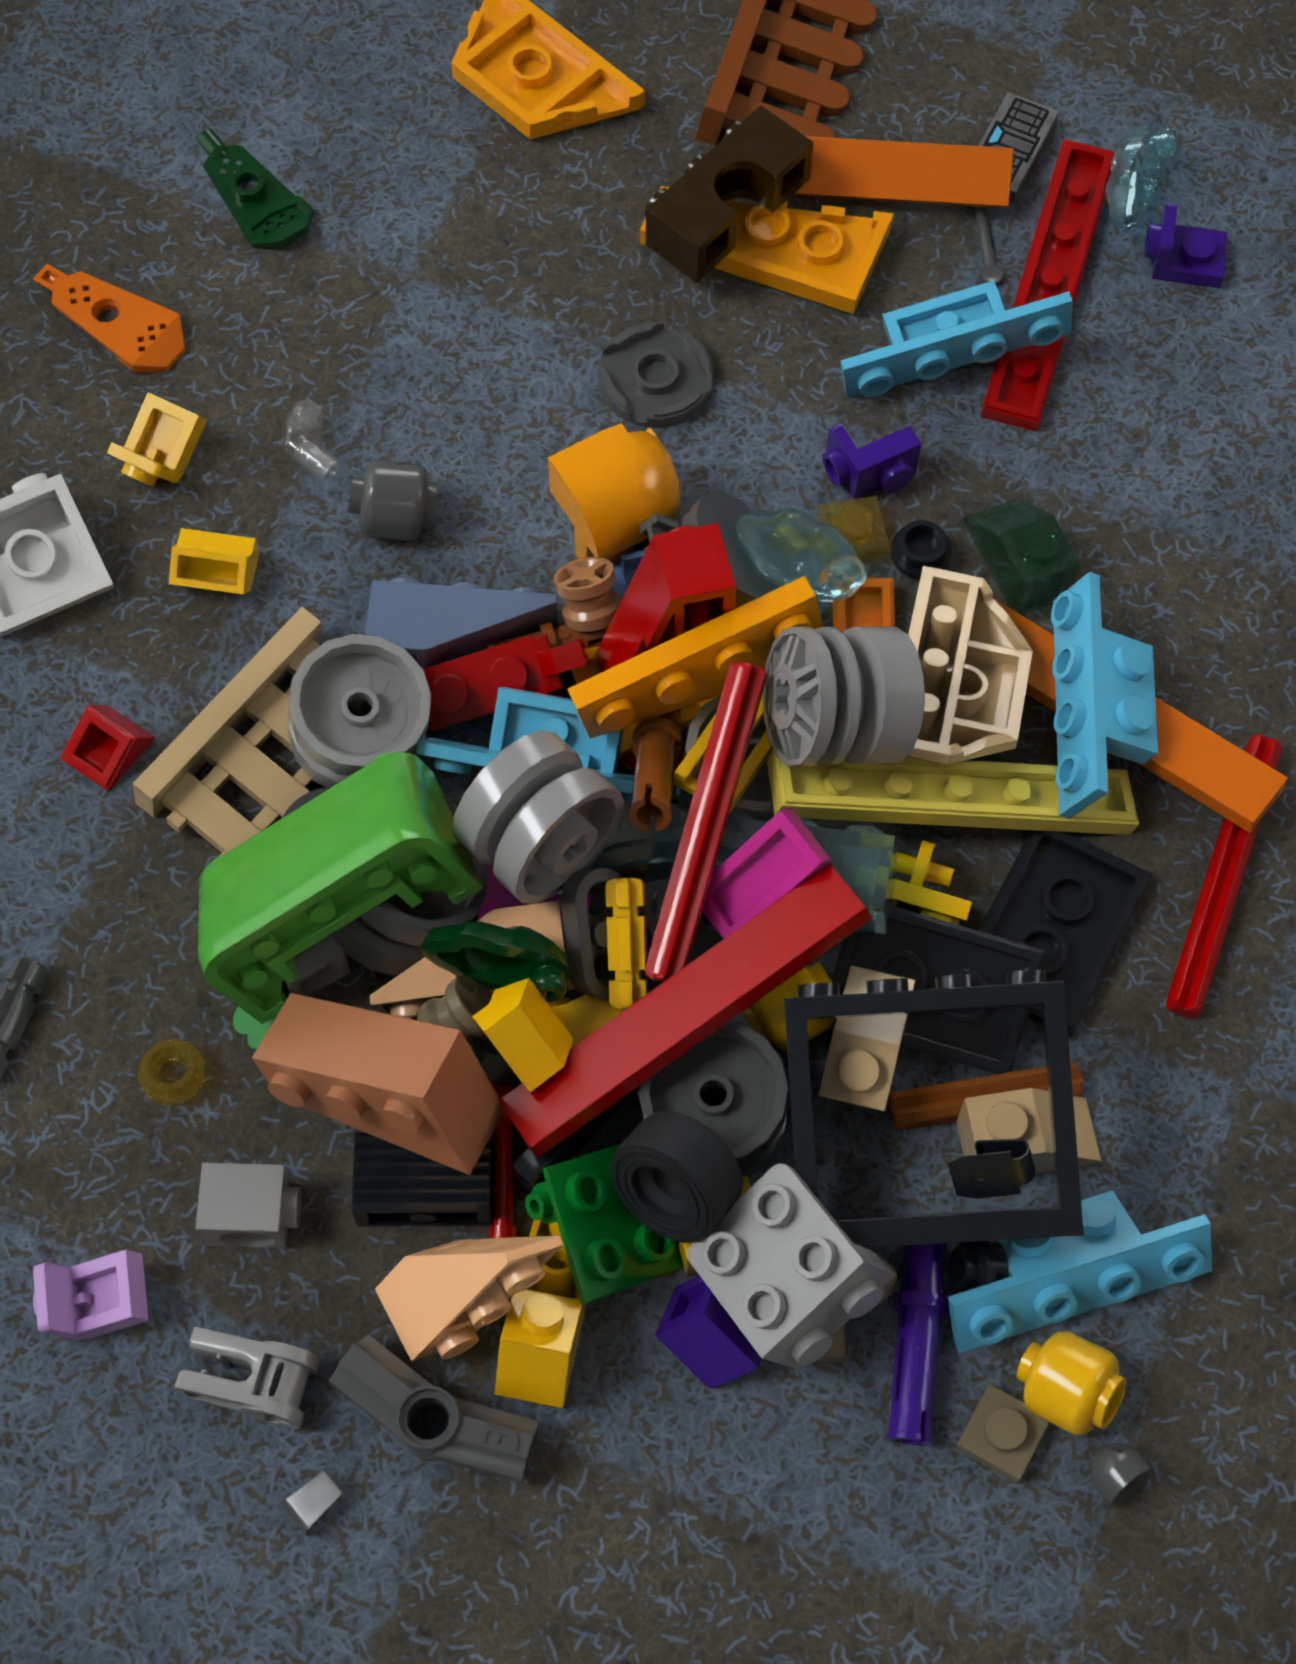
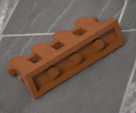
[694,0,877,145]

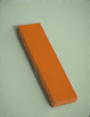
[793,136,1014,209]

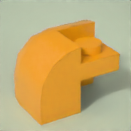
[548,423,681,563]

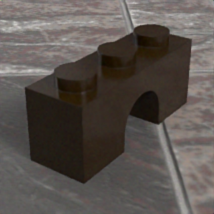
[645,105,814,283]

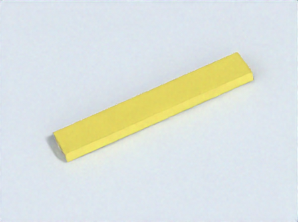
[767,749,1139,835]

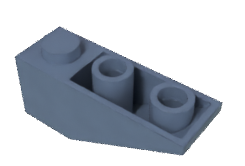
[364,578,558,669]

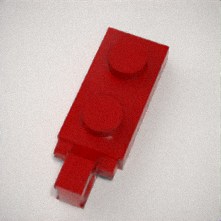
[423,633,590,732]

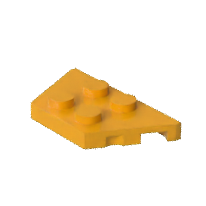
[451,0,645,140]

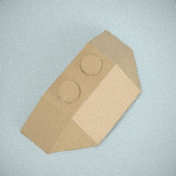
[908,566,1033,764]

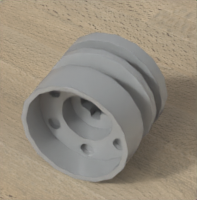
[763,627,925,766]

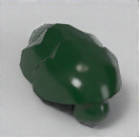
[419,921,571,1002]

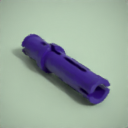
[887,1243,948,1446]

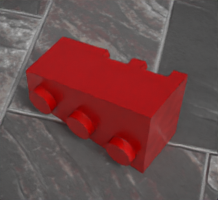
[595,523,736,673]

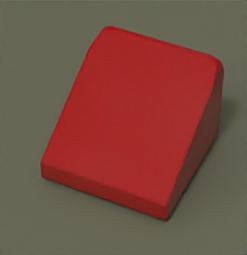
[59,705,155,791]

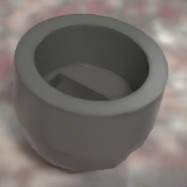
[1090,1443,1154,1507]

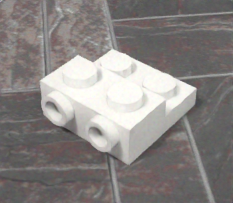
[0,473,114,637]

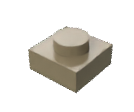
[955,1383,1049,1484]

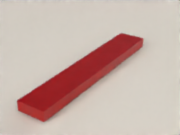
[980,139,1118,432]
[499,863,872,1158]

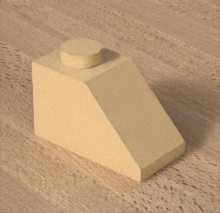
[819,965,915,1111]
[956,1088,1101,1180]

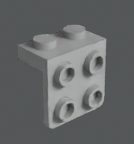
[688,1164,896,1369]

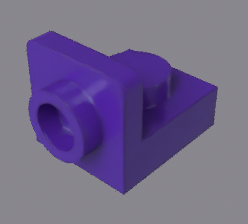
[1144,203,1228,289]

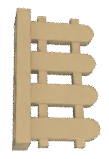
[133,607,321,856]

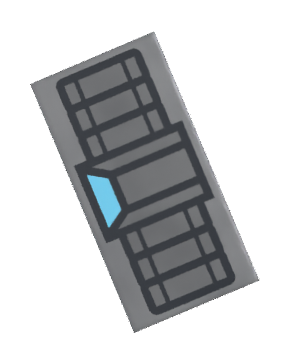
[979,92,1059,203]

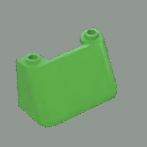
[198,752,484,1024]

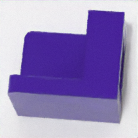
[655,1275,762,1388]

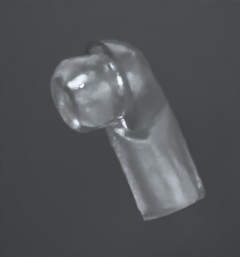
[284,399,344,486]

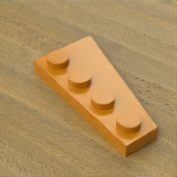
[640,187,894,315]
[567,576,823,739]

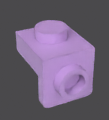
[33,1249,149,1341]

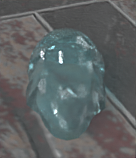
[1105,122,1178,230]
[736,506,867,603]

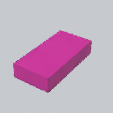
[702,808,832,939]

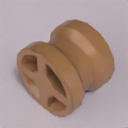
[553,557,622,632]

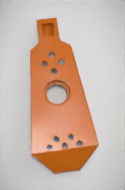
[33,264,186,373]

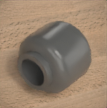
[348,459,438,543]

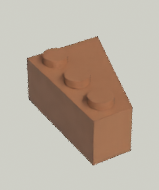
[252,993,505,1175]

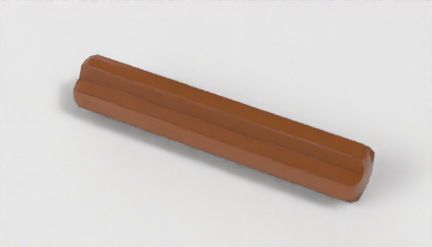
[888,1062,1084,1130]

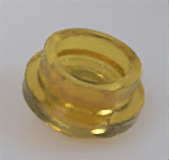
[138,1039,206,1105]

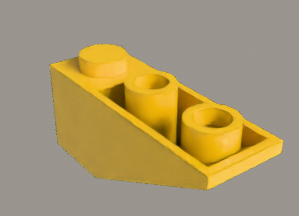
[494,1220,587,1408]

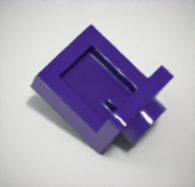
[822,424,922,501]

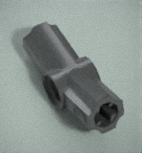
[329,1334,540,1484]

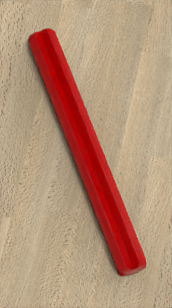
[644,662,767,983]
[1165,734,1283,1019]

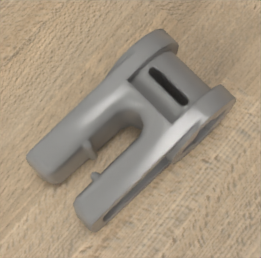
[174,1327,321,1429]

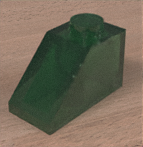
[964,498,1080,615]

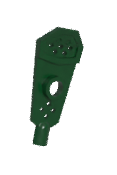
[196,129,314,249]

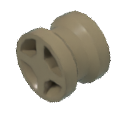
[417,975,492,1049]

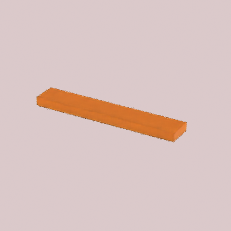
[992,597,1288,833]

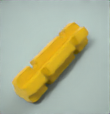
[605,878,649,1009]

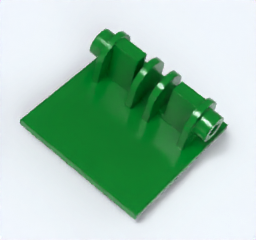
[525,1144,683,1304]

